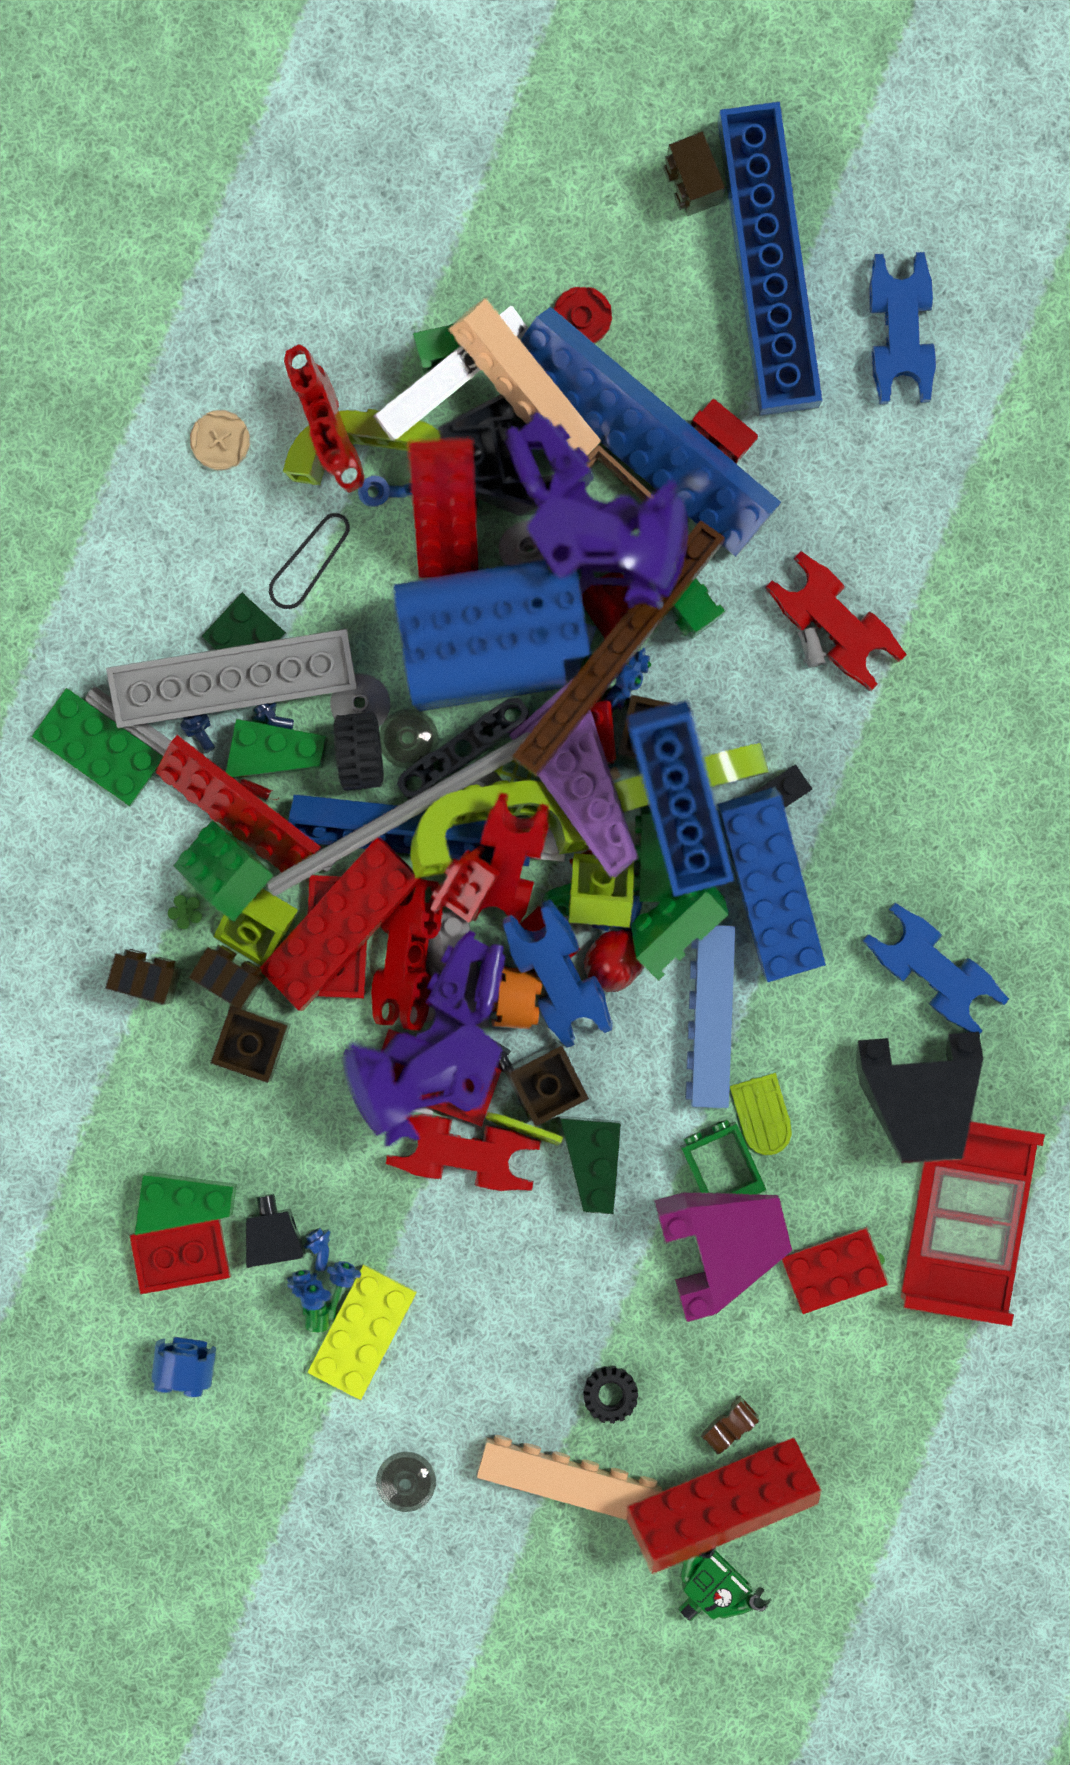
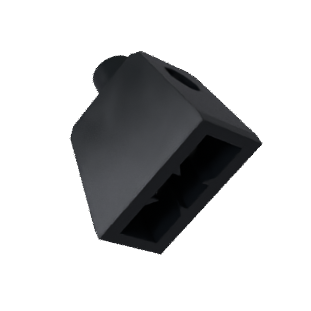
[246,1194,306,1268]

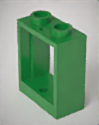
[680,1119,767,1194]

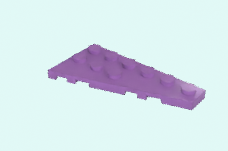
[510,678,638,877]

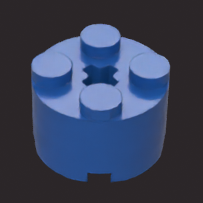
[151,1337,216,1397]

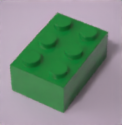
[173,820,273,922]

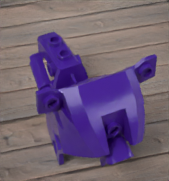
[505,412,688,609]
[342,930,505,1147]

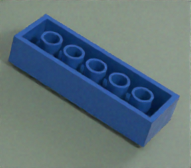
[627,700,734,896]
[716,787,826,982]

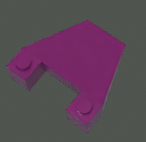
[654,1192,792,1322]

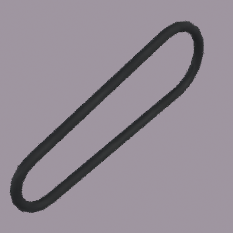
[269,513,350,609]

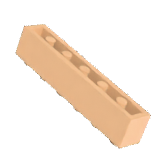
[449,298,601,455]
[477,1435,662,1520]

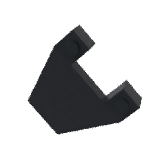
[438,394,553,516]
[856,1032,983,1163]

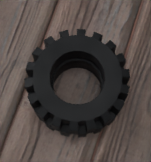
[333,712,384,791]

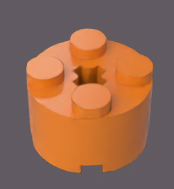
[491,966,542,1029]

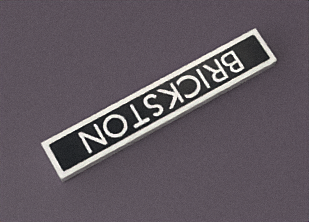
[374,306,528,441]

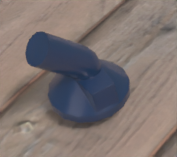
[251,702,294,729]
[180,713,215,753]

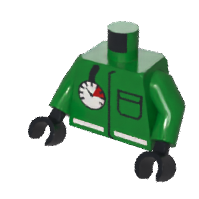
[678,1548,771,1622]

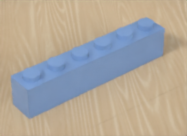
[685,925,735,1108]

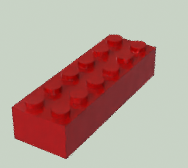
[627,1437,821,1574]

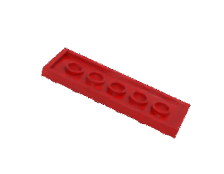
[409,439,479,578]
[155,735,321,873]
[260,837,422,1011]

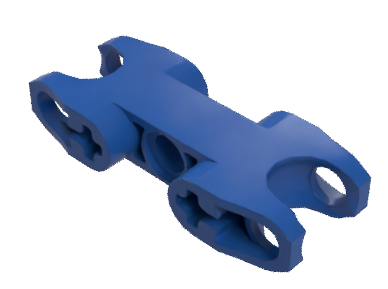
[869,252,936,405]
[503,900,613,1048]
[862,903,1009,1035]

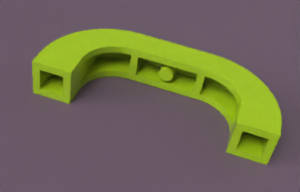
[283,409,440,486]
[614,743,769,814]
[411,780,589,878]

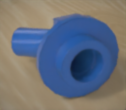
[304,1228,330,1271]

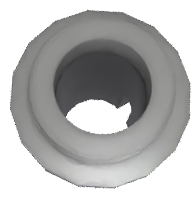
[798,627,827,668]

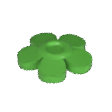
[168,895,202,929]

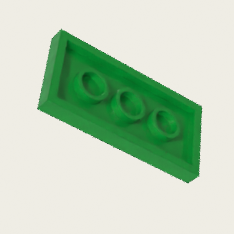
[32,688,163,807]

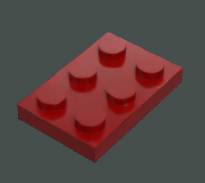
[129,1219,231,1295]
[782,1226,889,1314]

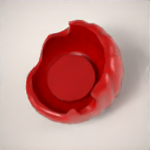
[584,930,644,992]

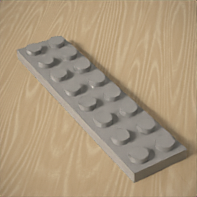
[106,628,357,728]

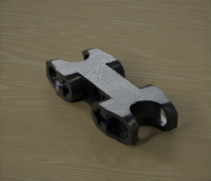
[397,698,529,800]

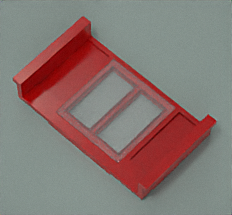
[900,1121,1045,1327]

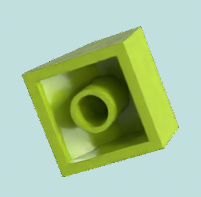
[569,853,634,927]
[213,888,298,966]

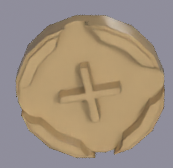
[190,410,250,470]

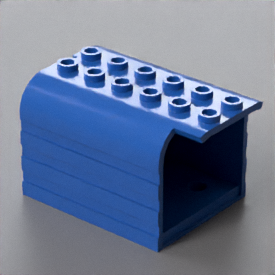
[394,559,590,712]

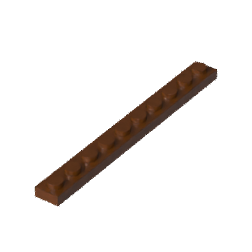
[512,520,725,777]

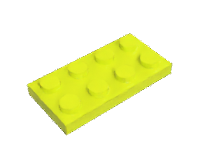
[307,1264,417,1400]

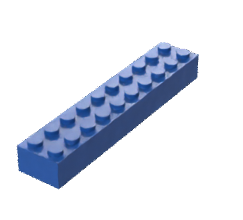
[717,101,823,416]
[520,307,782,557]

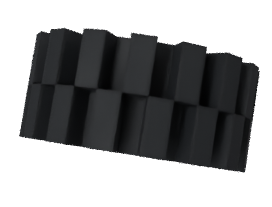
[583,1366,638,1424]

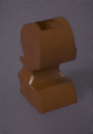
[701,1395,759,1455]

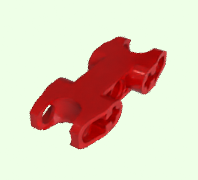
[284,344,365,493]
[765,551,907,691]
[473,792,549,924]
[371,880,442,1031]
[386,1114,541,1191]

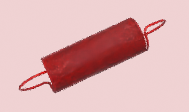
[240,779,279,801]

